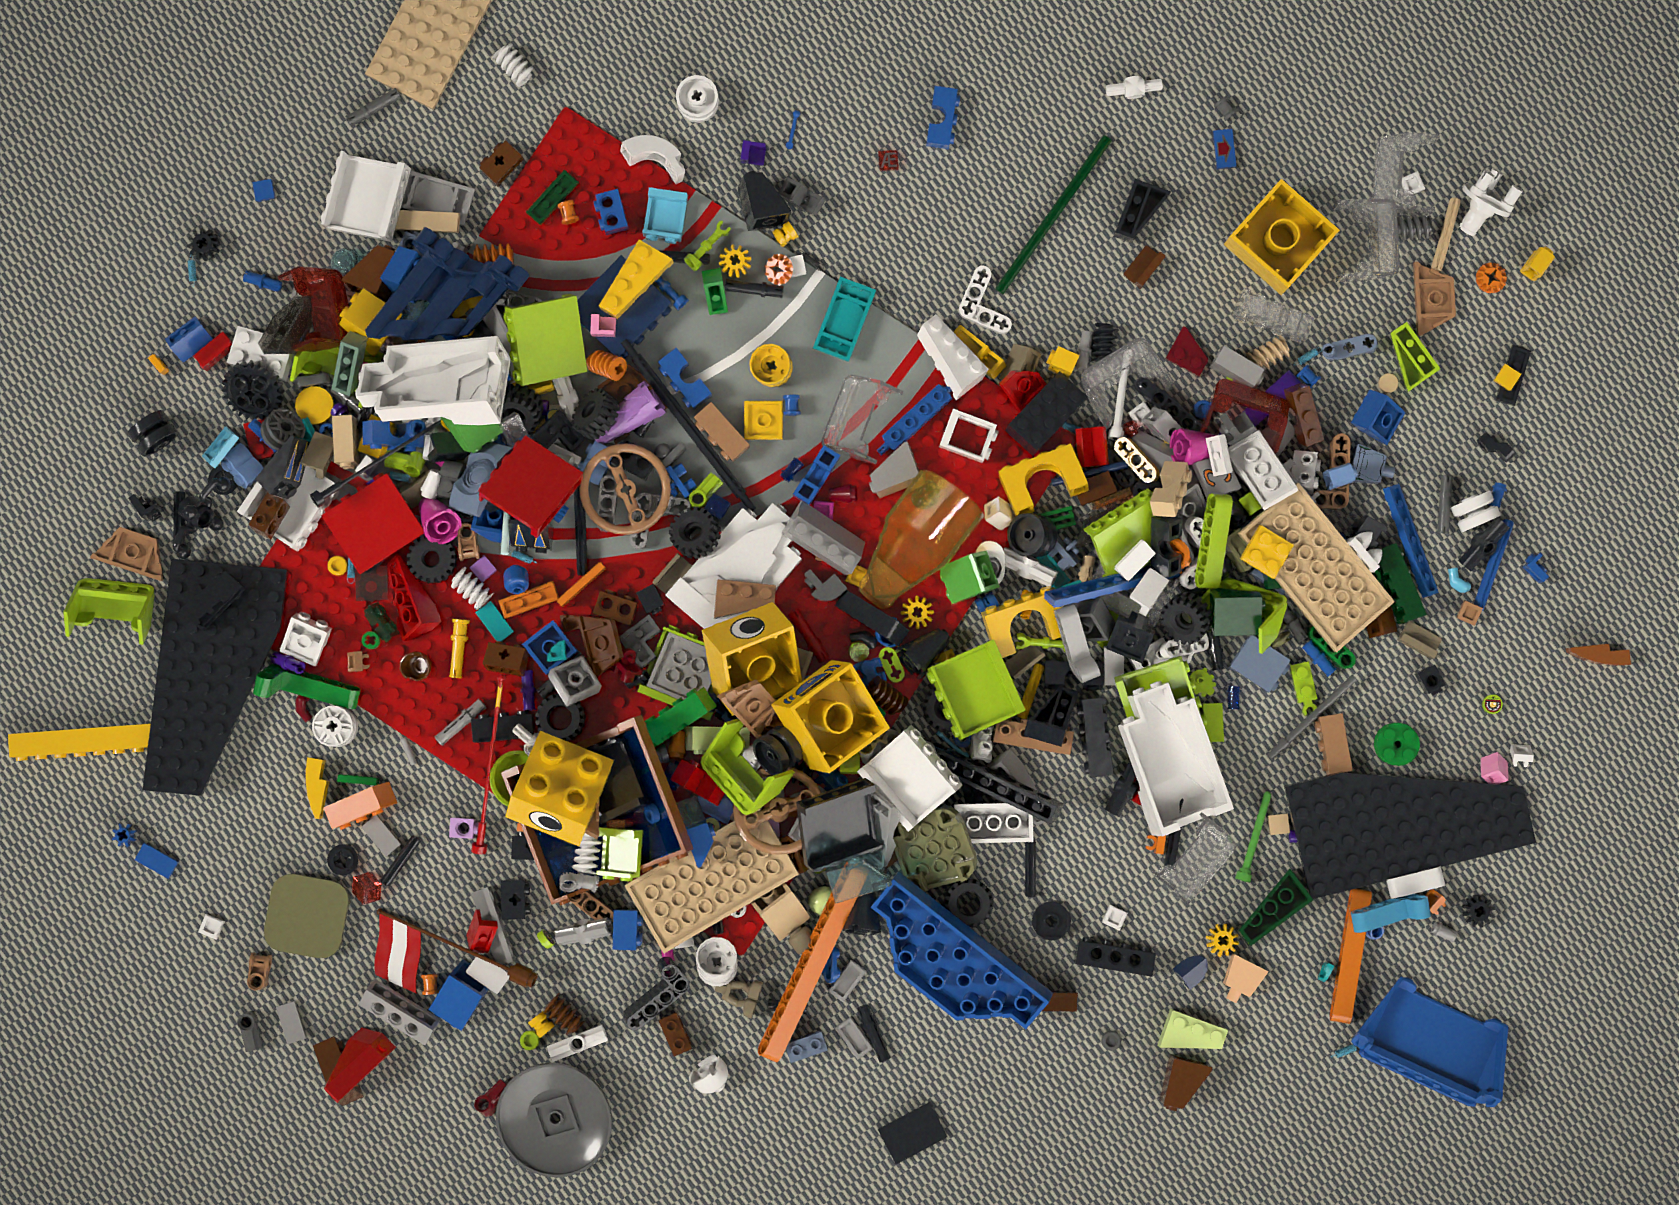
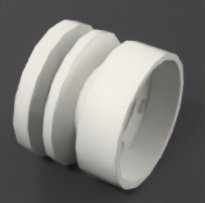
[312,706,358,747]
[696,937,737,986]

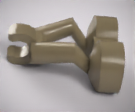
[715,980,763,1019]

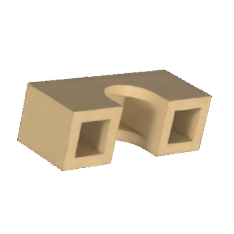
[1150,461,1192,517]

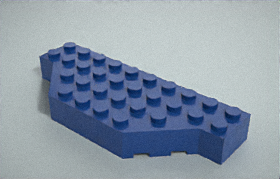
[871,871,1053,1029]

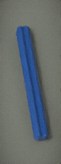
[1474,519,1514,611]

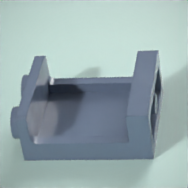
[1228,635,1290,693]

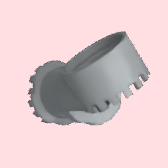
[559,872,599,892]

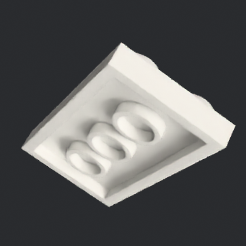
[1228,430,1298,510]

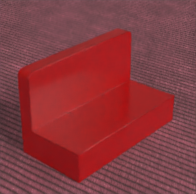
[193,331,233,371]
[1075,426,1109,467]
[466,909,498,954]

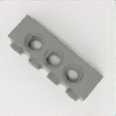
[359,979,441,1045]

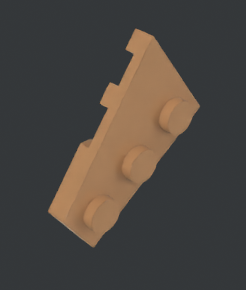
[714,579,776,619]

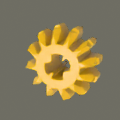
[719,245,752,278]
[901,596,934,629]
[1205,924,1239,957]

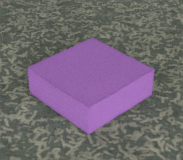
[470,555,497,582]

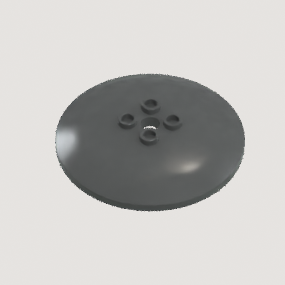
[496,1063,612,1178]

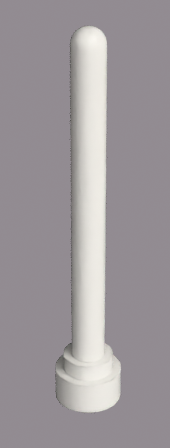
[1108,349,1130,440]

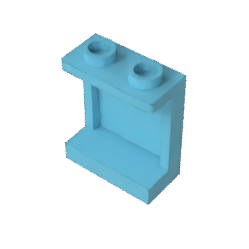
[642,187,688,244]

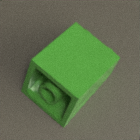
[440,417,503,453]
[939,550,1000,604]

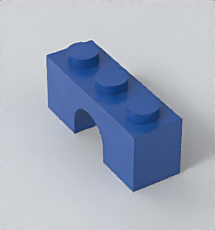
[926,86,961,149]
[658,348,712,409]
[363,420,424,452]
[793,445,840,505]

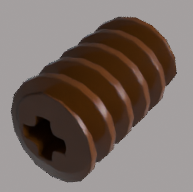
[867,676,908,715]
[544,993,586,1036]

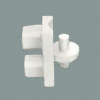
[969,727,992,763]

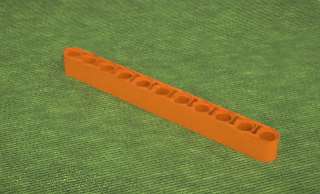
[758,861,868,1062]

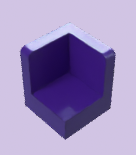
[740,140,766,166]

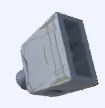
[1350,444,1395,484]

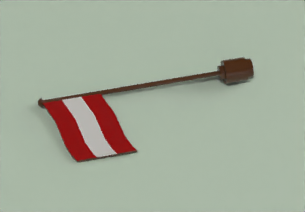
[374,908,538,994]

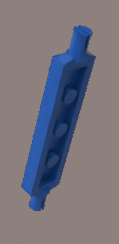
[877,384,952,456]

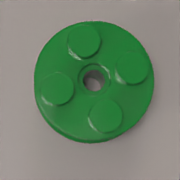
[1374,723,1420,766]

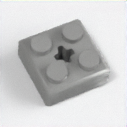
[548,656,602,706]

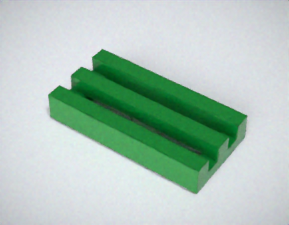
[1037,506,1076,530]
[337,774,380,786]

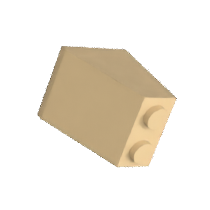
[751,883,811,941]

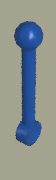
[786,110,800,150]

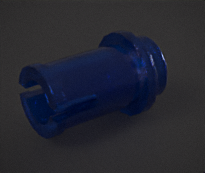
[780,457,804,483]
[1226,686,1242,709]

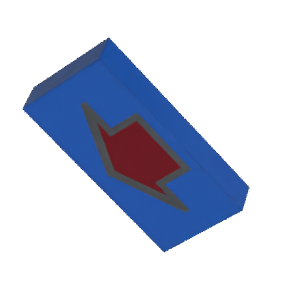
[1213,129,1237,170]

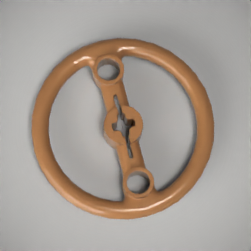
[580,444,671,535]
[733,767,821,855]

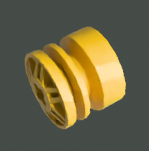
[750,344,793,387]

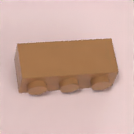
[694,402,750,462]
[1314,713,1353,775]

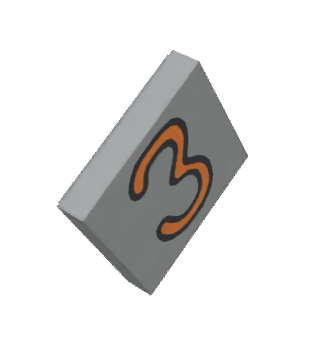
[1192,458,1241,498]

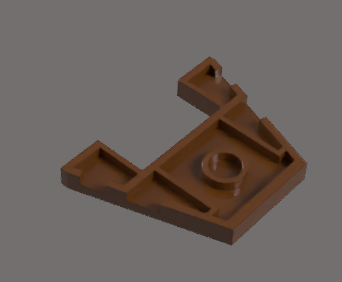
[597,364,677,444]
[560,614,624,683]

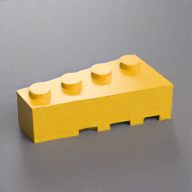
[599,240,674,319]

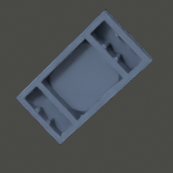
[449,442,513,517]

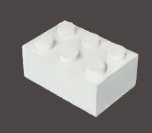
[227,326,298,382]

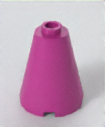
[1170,428,1218,466]
[419,497,462,544]

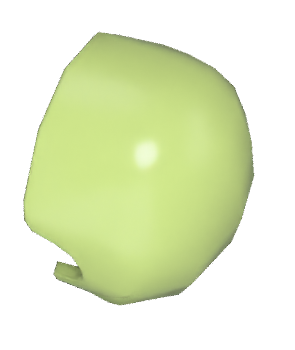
[808,886,833,915]

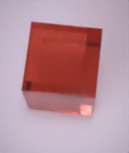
[352,872,382,905]

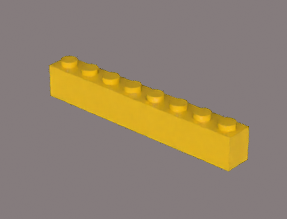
[8,724,151,761]

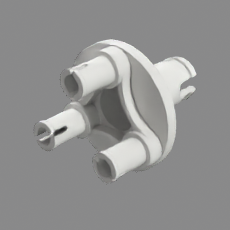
[1459,168,1523,236]

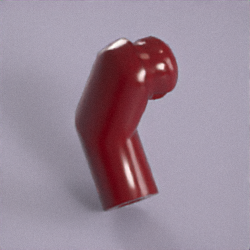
[295,695,313,723]

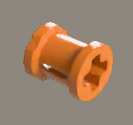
[558,200,579,224]
[421,973,440,995]

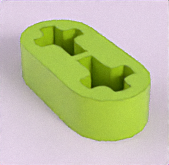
[879,647,905,682]

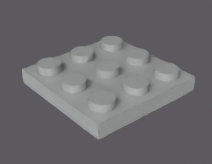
[647,632,711,700]

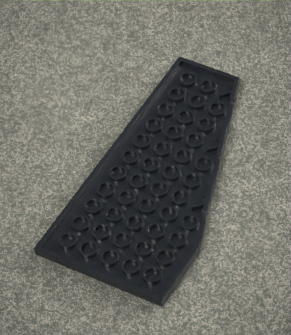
[142,559,288,796]
[1284,772,1536,899]

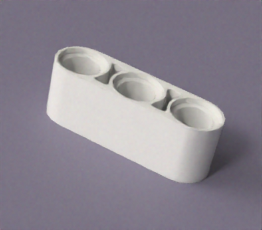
[1386,866,1445,899]

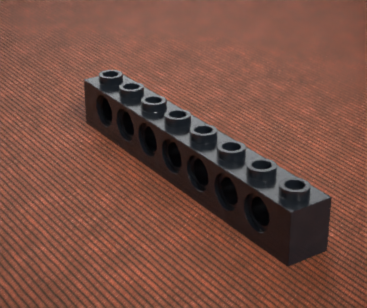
[923,737,1064,824]

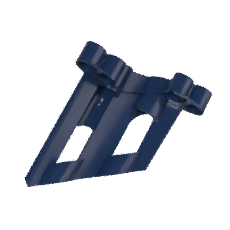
[365,227,529,340]

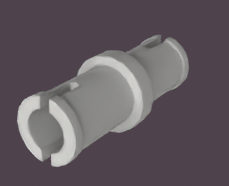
[1075,331,1094,371]

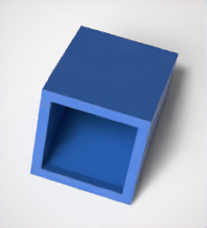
[429,959,489,1031]

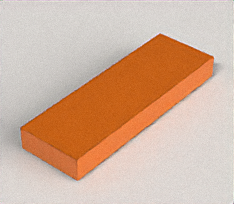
[557,562,606,607]
[498,581,559,619]

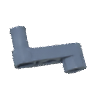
[1322,334,1378,361]

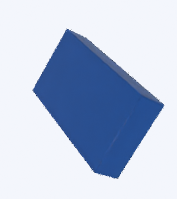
[134,843,179,879]

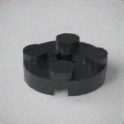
[1032,901,1071,941]

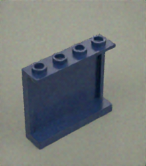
[577,255,672,359]

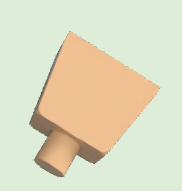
[1223,953,1268,1003]

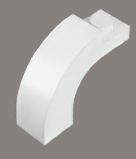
[620,135,685,184]

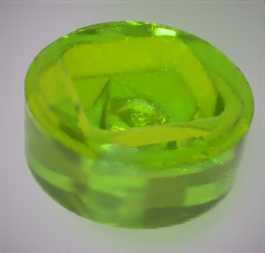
[848,642,869,662]

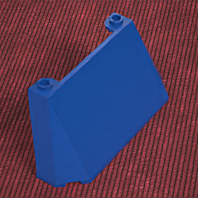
[1351,976,1508,1107]

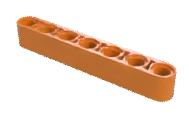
[1330,888,1372,1024]

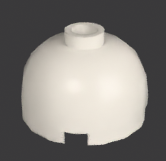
[689,1055,728,1094]

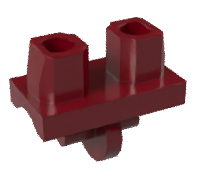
[611,648,643,683]

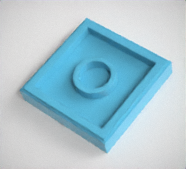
[202,426,239,468]

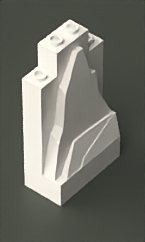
[356,336,511,425]
[666,503,802,629]
[1118,681,1234,836]

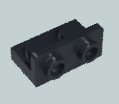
[128,494,164,522]

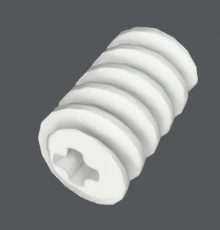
[492,43,533,87]
[451,567,494,610]
[572,834,602,875]

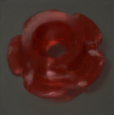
[1122,420,1140,437]

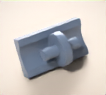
[1049,535,1080,571]

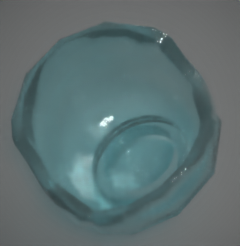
[330,248,361,277]

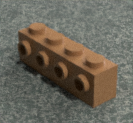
[993,717,1074,755]

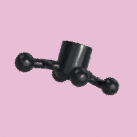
[172,477,231,559]

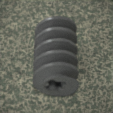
[1390,215,1432,241]

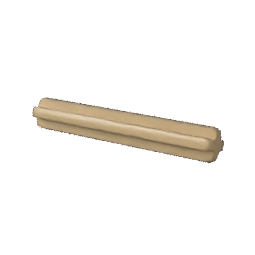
[1431,197,1461,272]

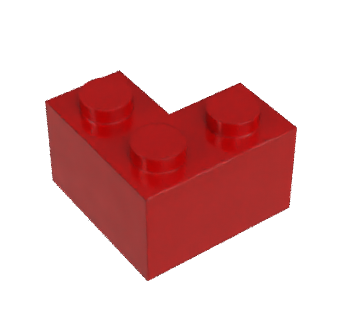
[671,759,725,806]

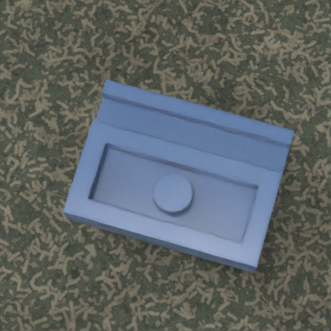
[693,794,733,824]

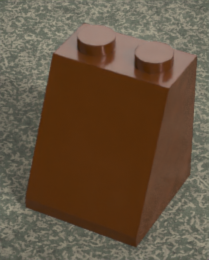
[342,245,396,303]
[1159,1055,1213,1111]

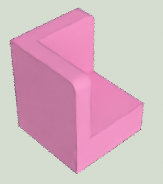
[591,314,616,337]
[1481,752,1508,784]

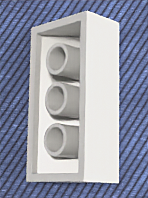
[954,803,1033,843]

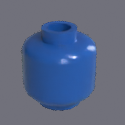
[503,565,529,594]

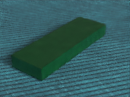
[526,170,579,226]

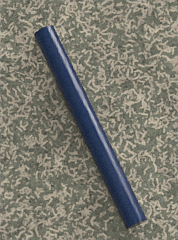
[1051,461,1128,486]

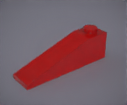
[387,555,441,641]
[324,1027,396,1103]

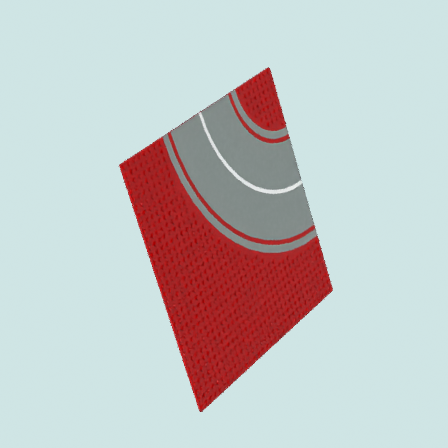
[259,107,1077,956]

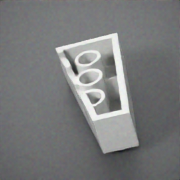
[917,314,989,400]

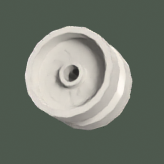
[676,75,719,123]
[1451,491,1501,532]

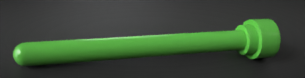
[1235,791,1271,883]

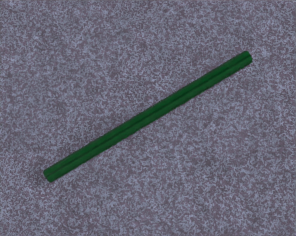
[995,135,1112,294]

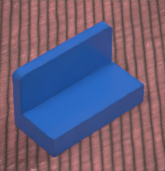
[165,316,213,362]

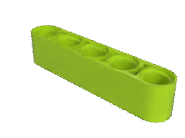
[1195,493,1233,589]

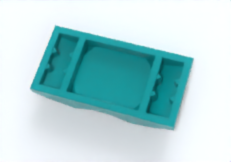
[813,276,876,362]

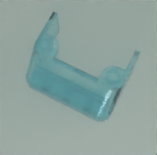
[826,854,892,903]

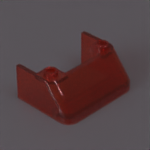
[278,266,349,352]
[1200,379,1290,454]

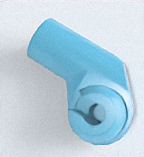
[1448,568,1471,593]

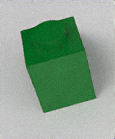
[702,268,728,315]

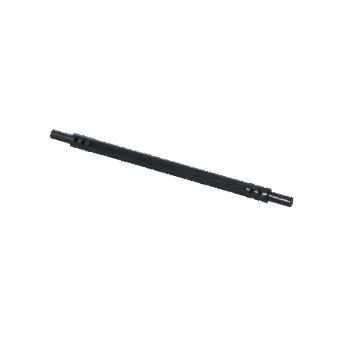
[621,339,756,511]

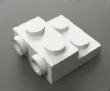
[280,612,332,666]

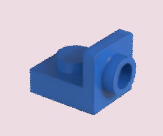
[1523,552,1549,584]

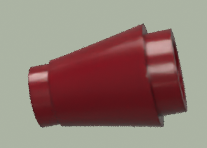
[828,484,857,503]

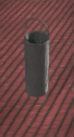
[796,250,824,271]

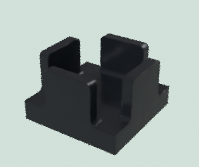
[1106,611,1156,663]

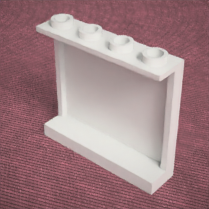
[321,151,411,242]
[237,451,340,551]
[857,725,962,831]

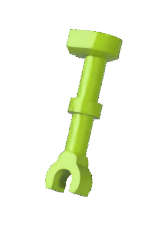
[684,220,731,271]
[1015,633,1065,652]

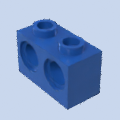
[593,189,629,235]

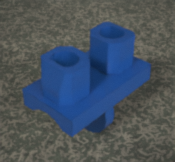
[666,463,697,499]

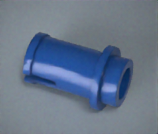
[1488,482,1507,508]

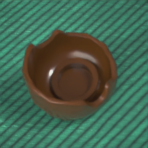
[400,651,431,681]

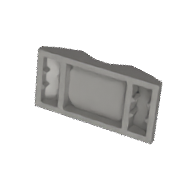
[401,171,475,226]
[867,791,900,867]

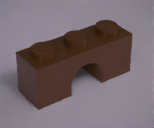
[1283,383,1324,447]

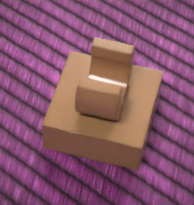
[1456,600,1483,626]
[347,651,370,672]

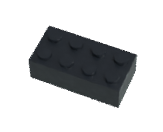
[1005,371,1088,457]

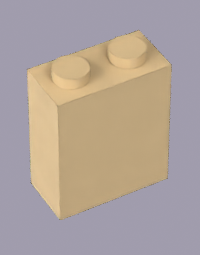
[332,415,360,470]

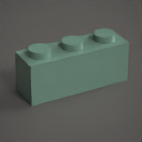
[332,331,368,396]

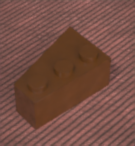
[313,1036,364,1106]

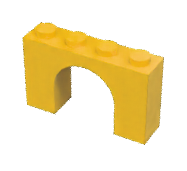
[998,444,1089,516]
[981,586,1063,658]

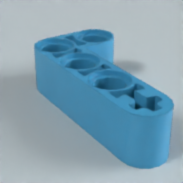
[1351,894,1431,933]

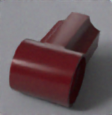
[474,1079,507,1117]

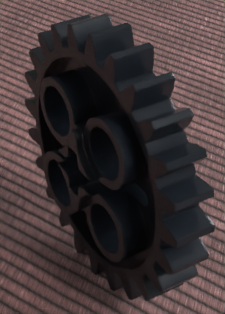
[221,360,285,421]

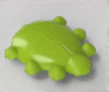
[1189,668,1216,697]

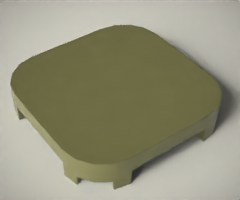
[893,805,977,892]
[264,874,351,958]

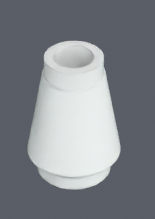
[421,469,441,499]

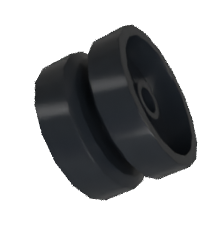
[127,410,179,457]
[1007,513,1057,557]
[753,725,802,775]

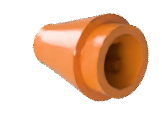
[667,731,686,760]

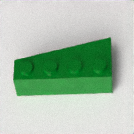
[631,687,717,754]

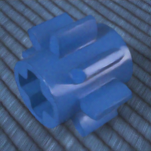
[112,824,137,847]

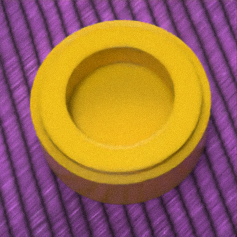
[328,556,348,576]

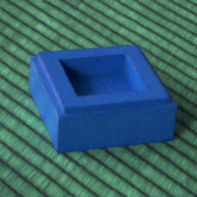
[252,179,276,202]

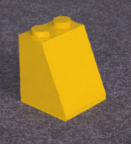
[339,288,403,357]

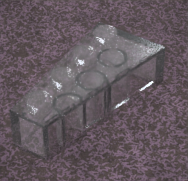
[1232,288,1315,343]

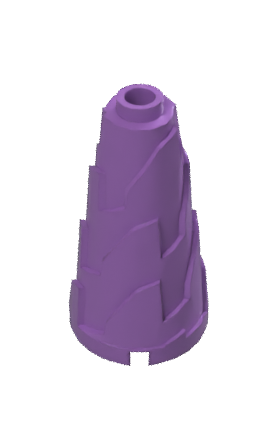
[594,381,667,444]

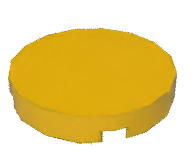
[295,386,335,425]

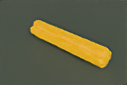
[1017,663,1044,719]

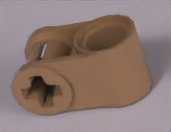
[457,523,480,561]
[247,952,272,991]

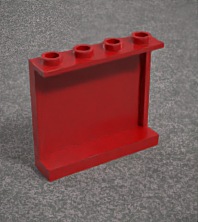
[478,435,583,538]
[321,472,424,574]

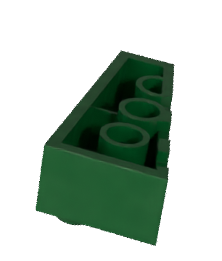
[1378,543,1427,624]
[1237,869,1313,947]

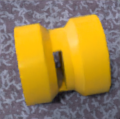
[772,221,798,247]
[528,1011,555,1038]

